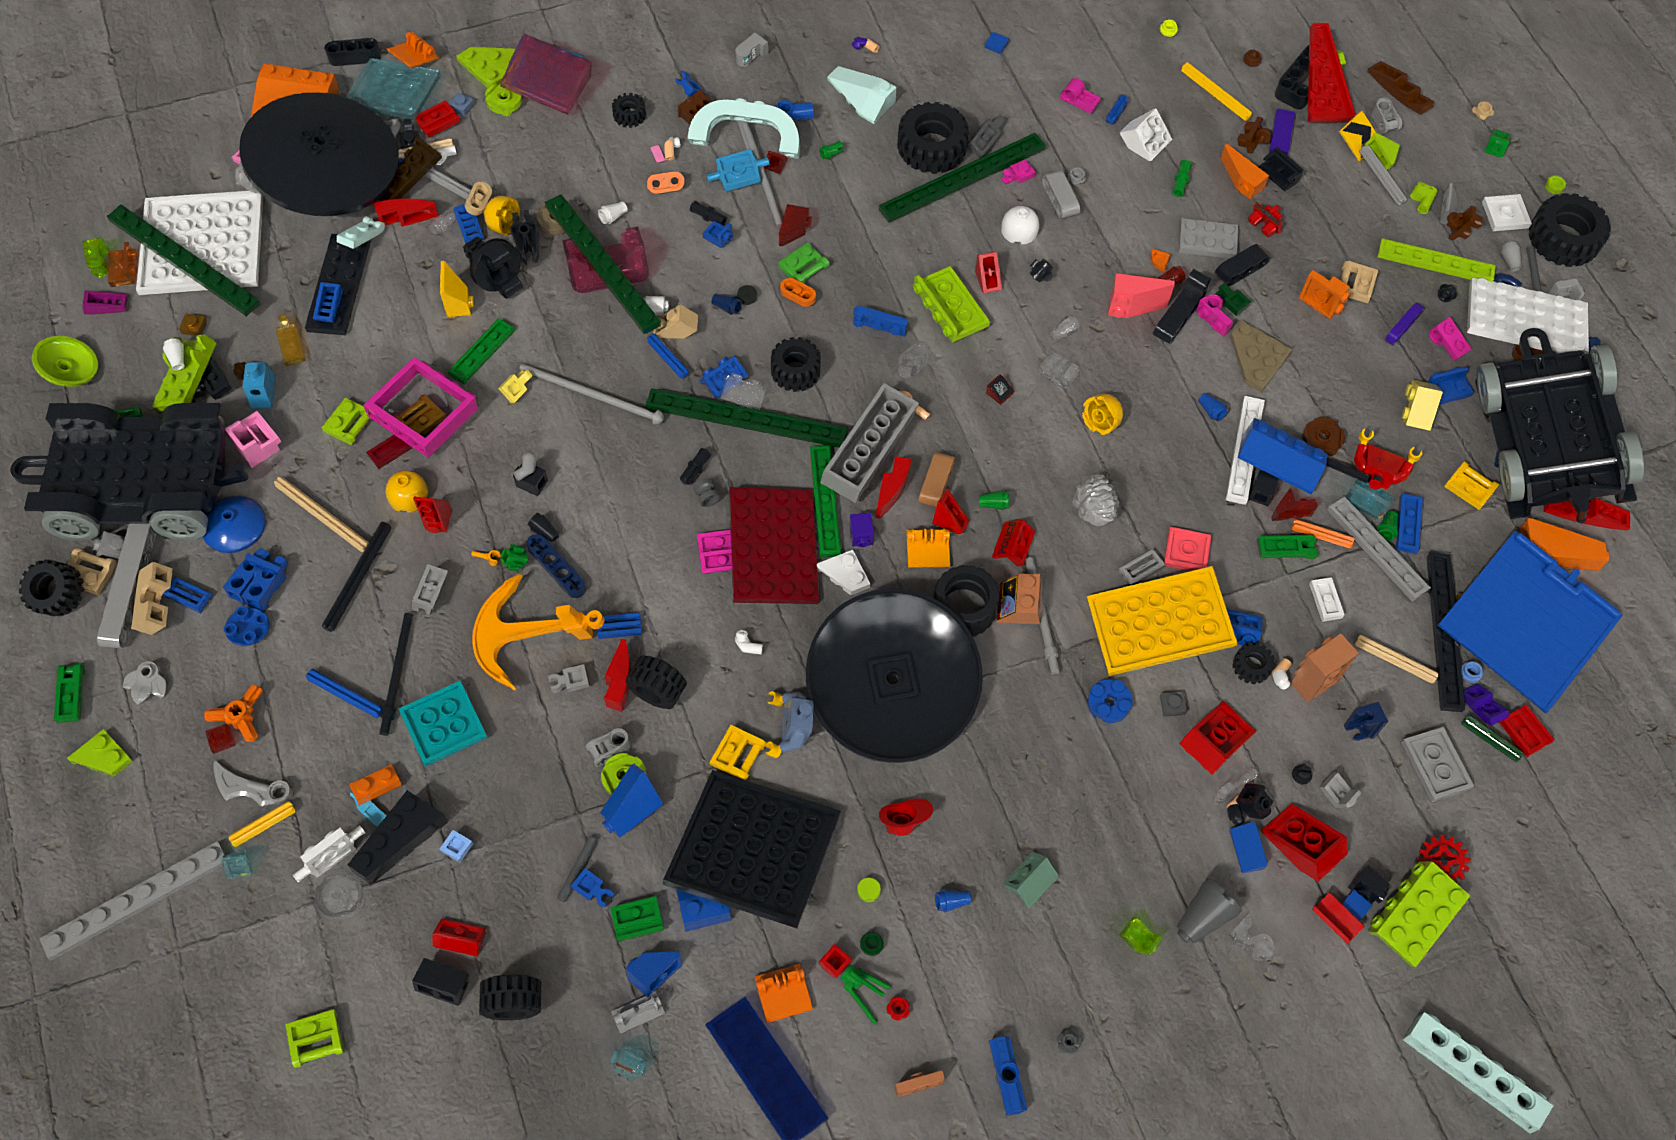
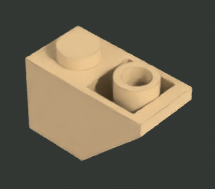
[653,304,698,339]

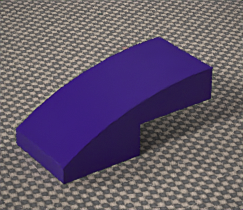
[1463,683,1509,726]

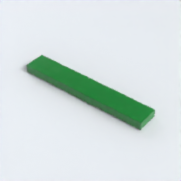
[810,445,841,558]

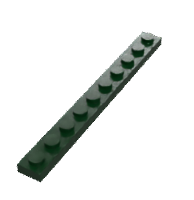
[879,133,1045,223]
[545,194,661,334]
[107,204,260,317]
[646,388,847,448]

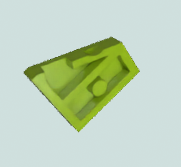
[67,729,133,777]

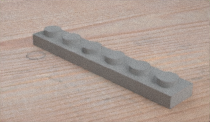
[1327,496,1430,602]

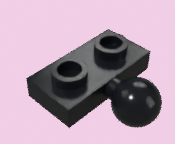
[193,357,232,400]

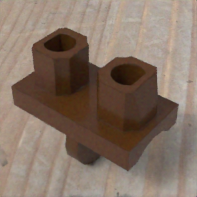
[1238,117,1271,154]
[1447,205,1483,241]

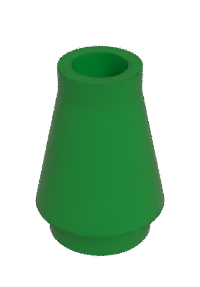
[979,490,1009,510]
[1377,511,1399,542]

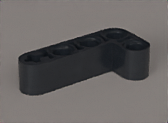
[1275,45,1309,110]
[1153,269,1211,344]

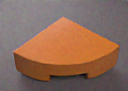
[1150,248,1170,272]

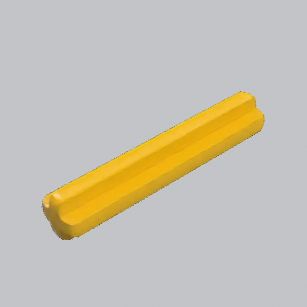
[229,801,295,847]

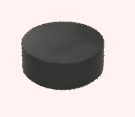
[737,285,757,305]

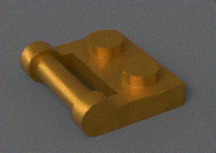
[393,394,447,436]

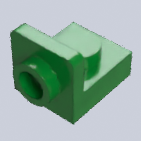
[1485,128,1511,158]

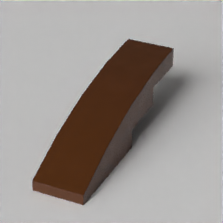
[1368,61,1434,115]

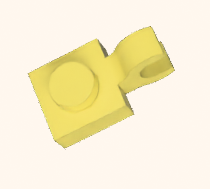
[498,369,533,403]

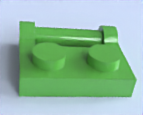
[778,242,830,283]

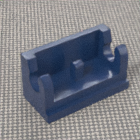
[1344,702,1388,741]

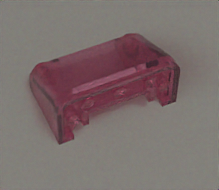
[562,227,649,293]

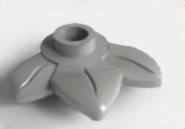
[123,661,167,705]

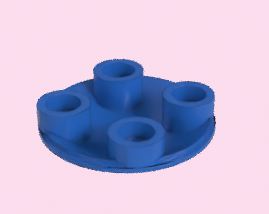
[224,606,270,646]

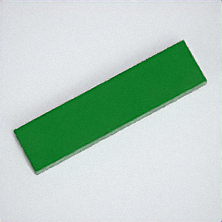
[447,318,515,385]

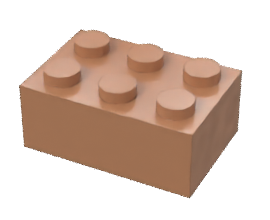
[1291,633,1359,703]

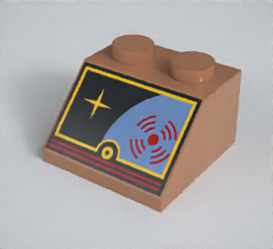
[997,574,1042,624]

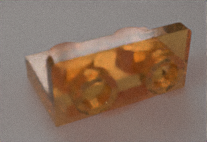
[108,242,137,287]

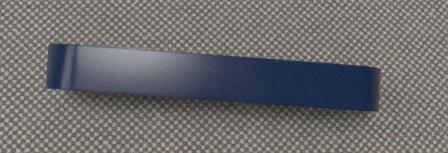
[527,534,586,598]

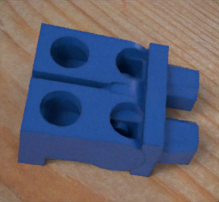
[223,548,288,612]

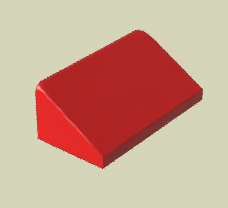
[432,918,486,956]

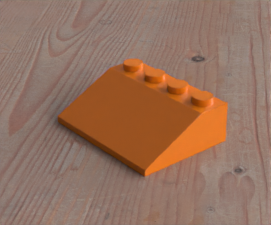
[251,63,339,117]

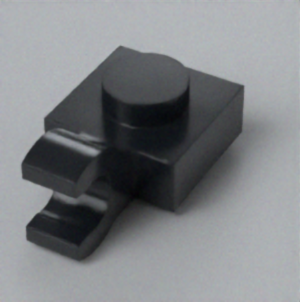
[400,118,420,149]

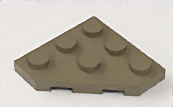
[1230,320,1292,393]

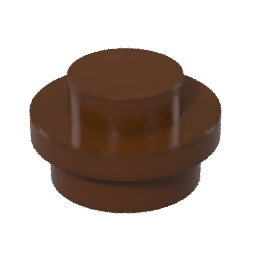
[1243,50,1261,67]

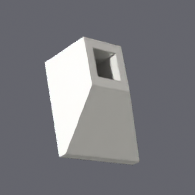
[1119,108,1172,161]

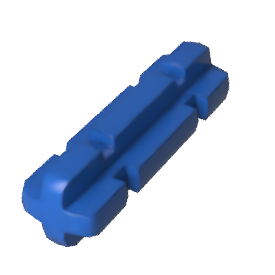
[1106,94,1129,124]

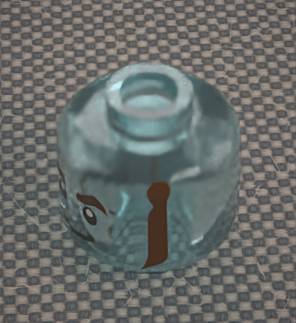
[610,1045,648,1081]

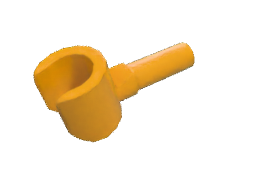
[471,550,501,566]

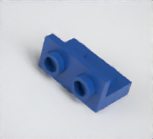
[699,356,748,398]
[1428,367,1474,405]
[1227,609,1262,646]

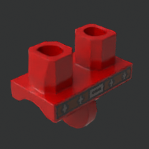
[1248,202,1283,238]

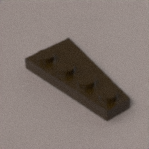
[378,137,442,202]

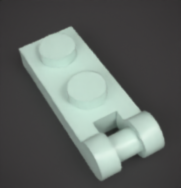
[337,216,385,249]

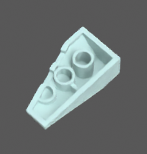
[827,66,897,124]

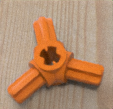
[204,685,263,742]

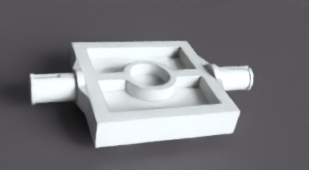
[292,825,365,883]

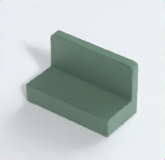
[1002,852,1058,908]

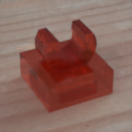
[205,724,236,754]

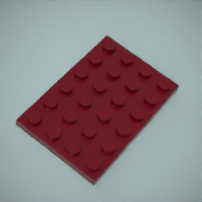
[729,487,819,604]

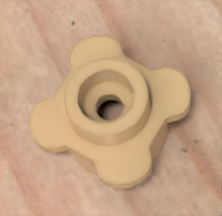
[1472,101,1494,120]

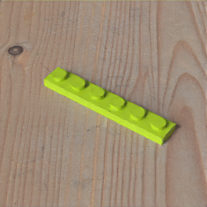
[1377,238,1496,282]

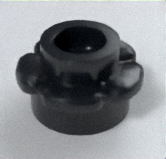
[1437,284,1457,302]

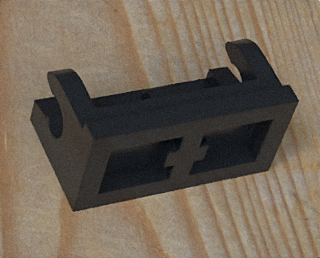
[1259,147,1304,192]
[412,958,469,1006]

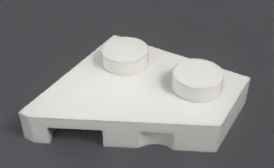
[817,550,870,595]

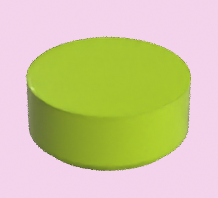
[1545,176,1566,194]
[857,878,881,902]

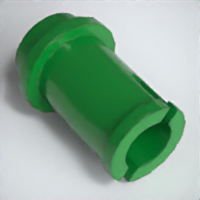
[819,141,844,160]

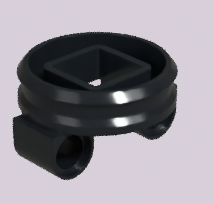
[470,238,523,299]

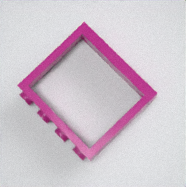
[363,357,478,458]

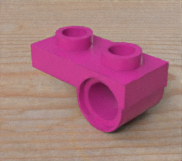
[1060,78,1101,114]
[1196,294,1233,337]
[1429,317,1471,361]

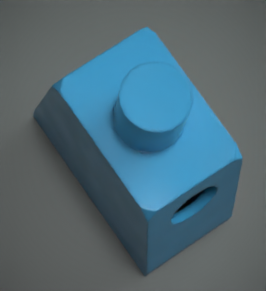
[243,362,275,409]

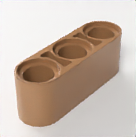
[918,451,955,508]

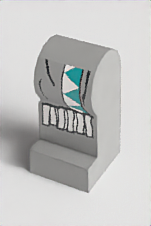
[735,33,768,67]

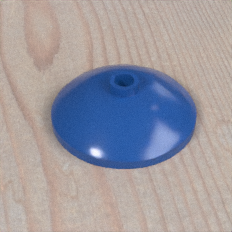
[203,496,266,553]

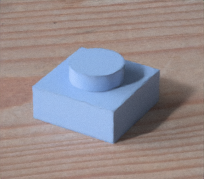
[440,830,473,863]

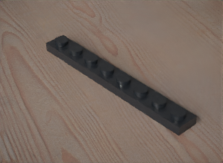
[1427,553,1465,712]

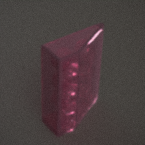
[500,33,592,115]

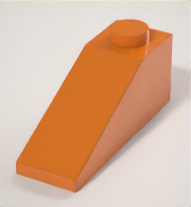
[1221,144,1269,199]

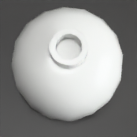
[1001,206,1039,244]

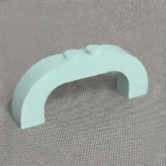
[688,98,800,159]

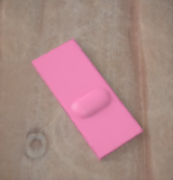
[650,145,666,163]

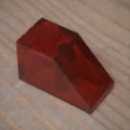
[779,204,812,246]

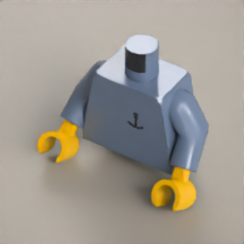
[765,691,814,758]

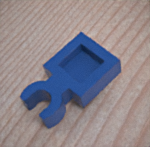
[570,868,614,908]

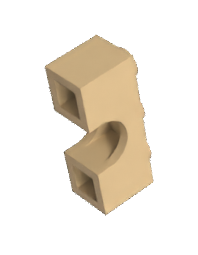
[131,562,173,635]

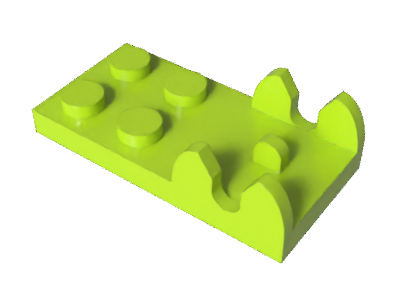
[152,334,217,412]

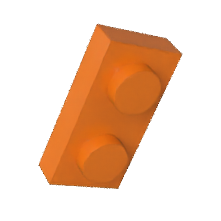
[349,764,402,805]

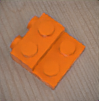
[1299,270,1351,319]

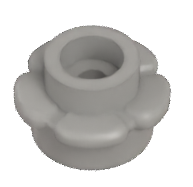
[1067,167,1086,185]

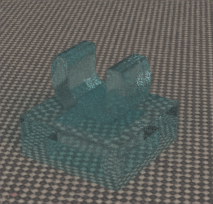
[221,850,252,879]

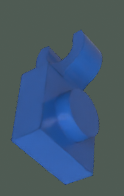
[675,71,705,97]

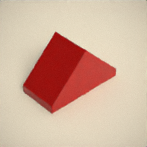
[975,251,1002,293]
[932,489,969,534]

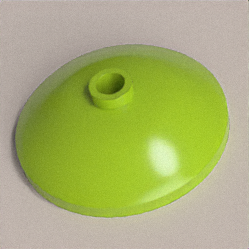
[32,336,98,387]

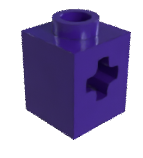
[849,513,874,547]

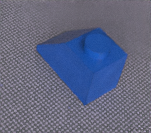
[626,951,682,998]

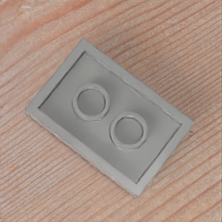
[1179,218,1238,259]
[1401,727,1474,802]

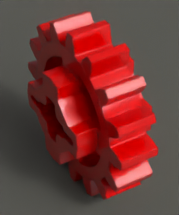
[1418,835,1471,883]

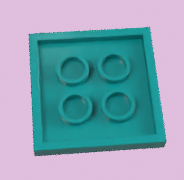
[398,680,488,767]

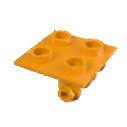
[906,528,950,568]

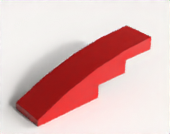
[1544,498,1630,531]

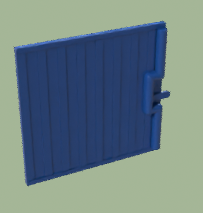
[1437,530,1623,714]

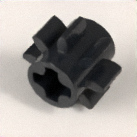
[1030,258,1053,282]

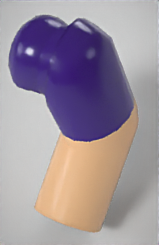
[852,37,879,53]

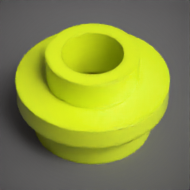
[1160,20,1178,37]

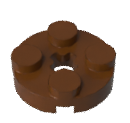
[1302,417,1345,456]

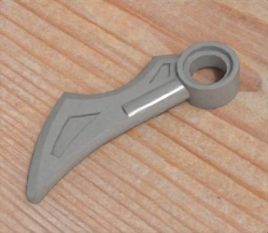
[213,761,293,807]

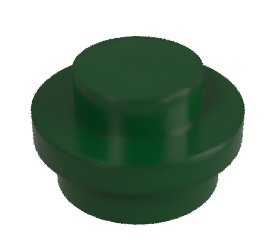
[860,932,884,956]

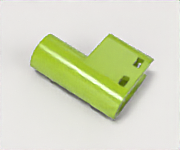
[1410,182,1438,214]

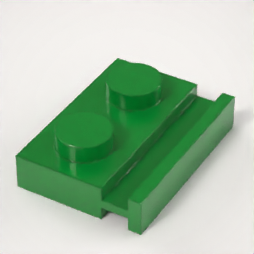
[610,896,664,942]

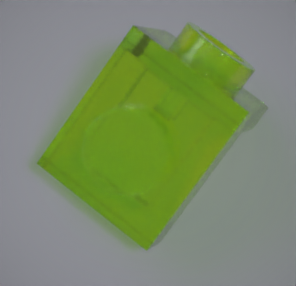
[1119,917,1162,955]

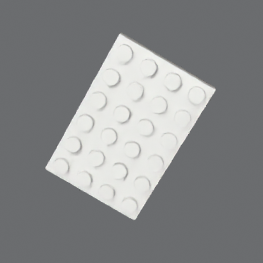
[1467,278,1589,354]

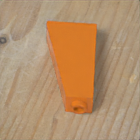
[1520,518,1609,571]

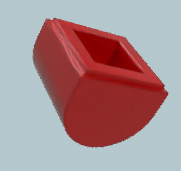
[818,943,852,978]

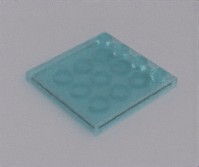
[346,58,441,120]

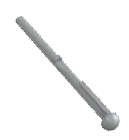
[737,121,784,228]
[519,363,664,425]

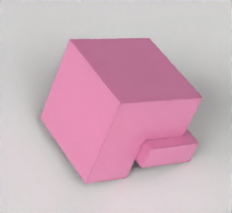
[225,411,281,468]

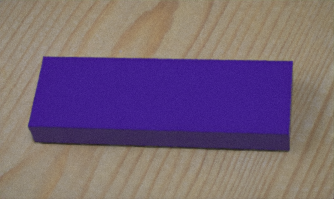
[1269,108,1295,155]

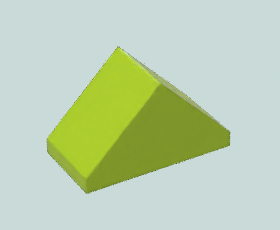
[1365,133,1400,171]

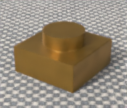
[179,313,207,336]

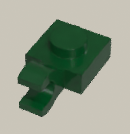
[1216,283,1251,316]

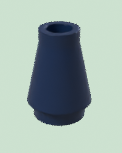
[711,294,742,315]

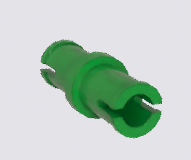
[1172,160,1192,197]

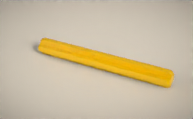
[1181,62,1252,121]

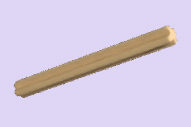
[274,476,368,552]

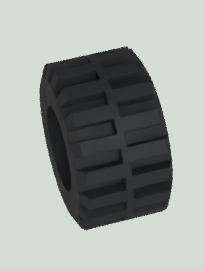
[771,337,821,392]
[19,559,84,617]
[625,655,687,709]
[479,974,542,1020]

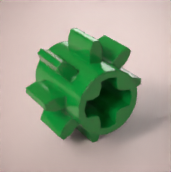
[501,544,528,572]

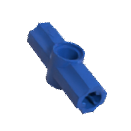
[771,100,814,120]
[989,1036,1027,1116]

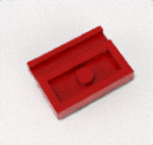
[413,100,460,138]
[1499,705,1555,758]

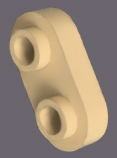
[465,182,492,215]

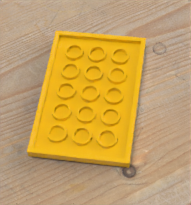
[1087,566,1237,676]

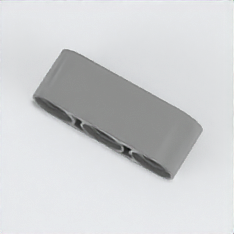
[1042,170,1080,219]

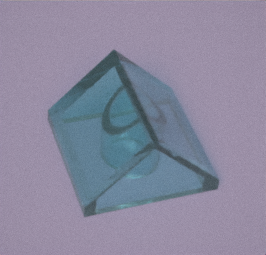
[1346,479,1396,522]

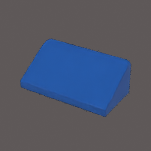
[1229,822,1268,873]

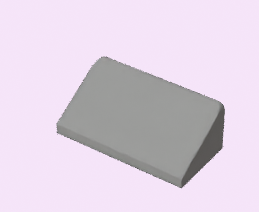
[1439,183,1458,224]

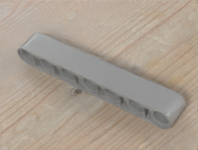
[97,518,157,648]

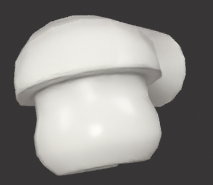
[735,630,763,655]

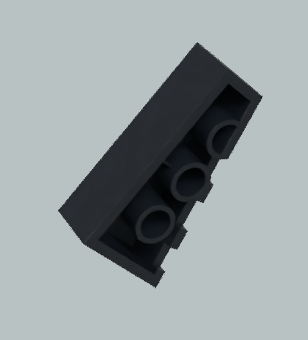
[347,790,448,885]

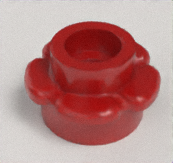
[886,997,910,1021]

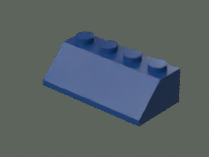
[1237,418,1328,494]

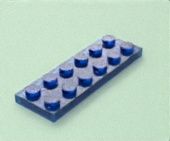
[705,997,829,1140]

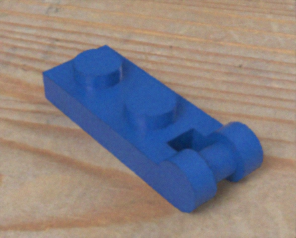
[853,306,908,337]

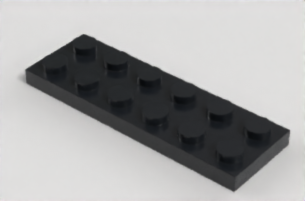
[305,233,371,336]

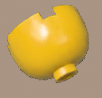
[483,196,520,235]
[1082,393,1123,435]
[385,470,429,513]

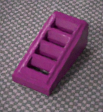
[83,290,127,315]

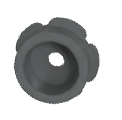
[1057,1030,1081,1055]

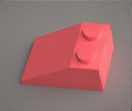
[1108,273,1175,318]

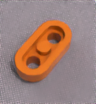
[647,171,684,194]
[780,278,816,307]

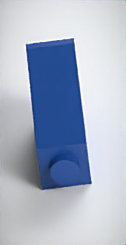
[600,763,663,838]

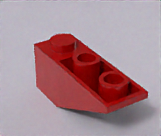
[413,496,452,533]

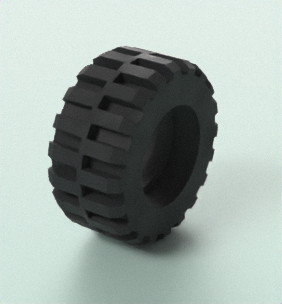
[897,102,969,174]
[1529,193,1611,267]

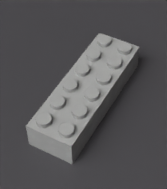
[820,383,919,503]

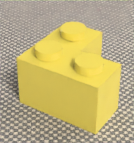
[1402,379,1443,430]

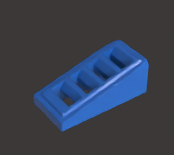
[453,204,484,244]
[313,282,343,323]

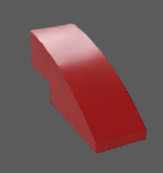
[374,199,439,227]
[876,456,912,519]
[604,639,631,712]

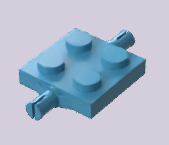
[706,149,770,192]

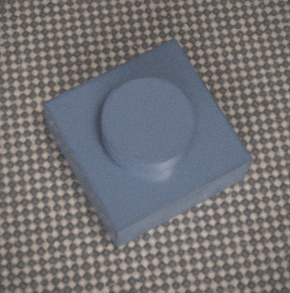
[449,92,474,116]

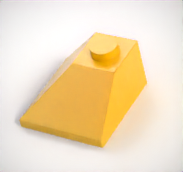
[440,261,474,317]

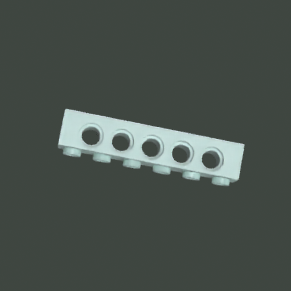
[1403,1012,1553,1133]

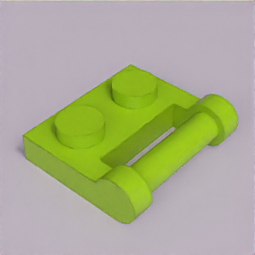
[321,398,370,445]
[285,1009,344,1068]

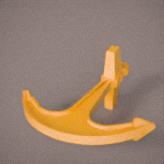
[472,574,605,691]

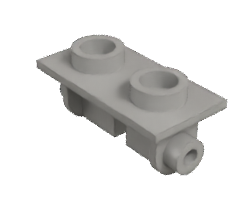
[611,991,665,1034]

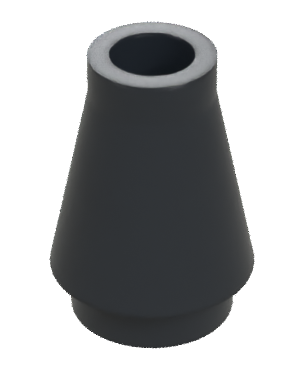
[528,513,560,543]

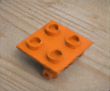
[387,32,439,68]
[754,964,813,1023]

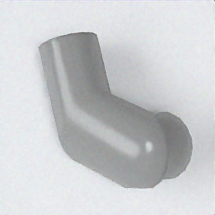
[513,452,536,481]

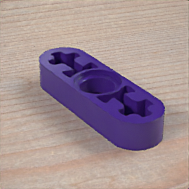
[1385,302,1425,346]

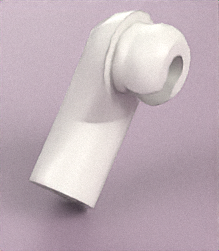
[436,146,457,165]

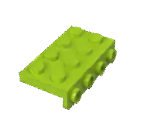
[912,266,990,343]
[1368,861,1470,968]

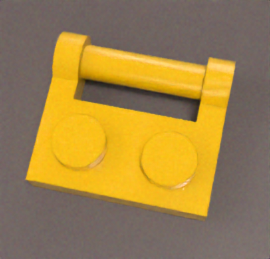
[1444,461,1500,510]
[710,725,766,780]

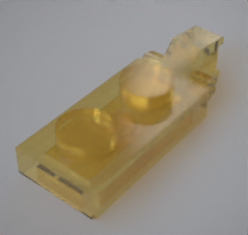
[276,314,306,366]

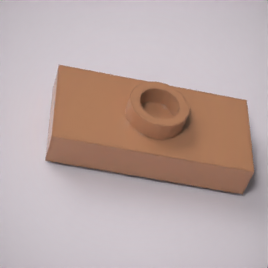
[894,1070,945,1098]

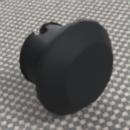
[1292,765,1312,784]

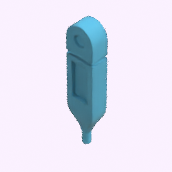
[350,792,386,827]

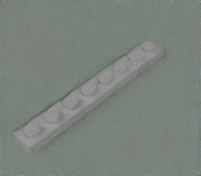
[39,841,230,961]

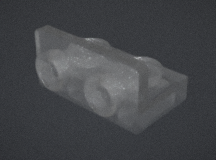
[720,373,766,410]

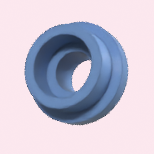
[1461,662,1483,683]

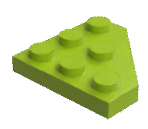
[456,47,525,89]

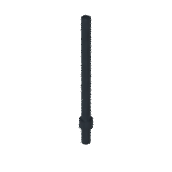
[379,613,413,736]

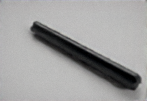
[322,521,391,632]

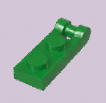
[1257,535,1319,559]
[54,663,85,723]

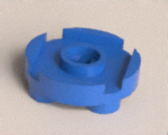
[1087,679,1133,723]

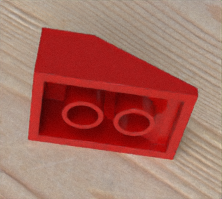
[1179,701,1256,775]
[1262,803,1348,882]

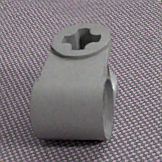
[1371,98,1402,134]
[586,728,631,767]

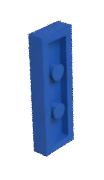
[1396,493,1423,554]

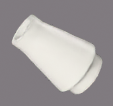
[598,201,627,224]
[163,339,185,370]

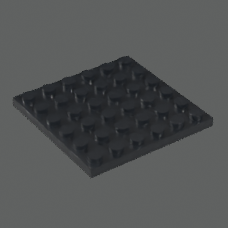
[663,770,841,929]

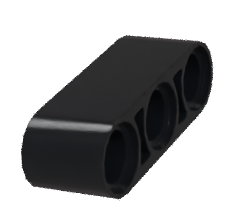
[324,38,381,66]
[1215,244,1270,287]

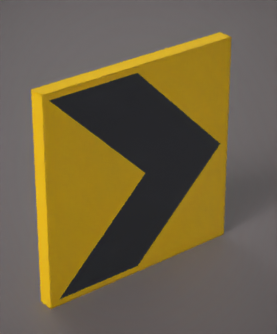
[1339,111,1377,161]

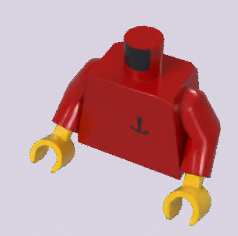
[1354,429,1422,490]

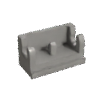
[412,564,448,615]

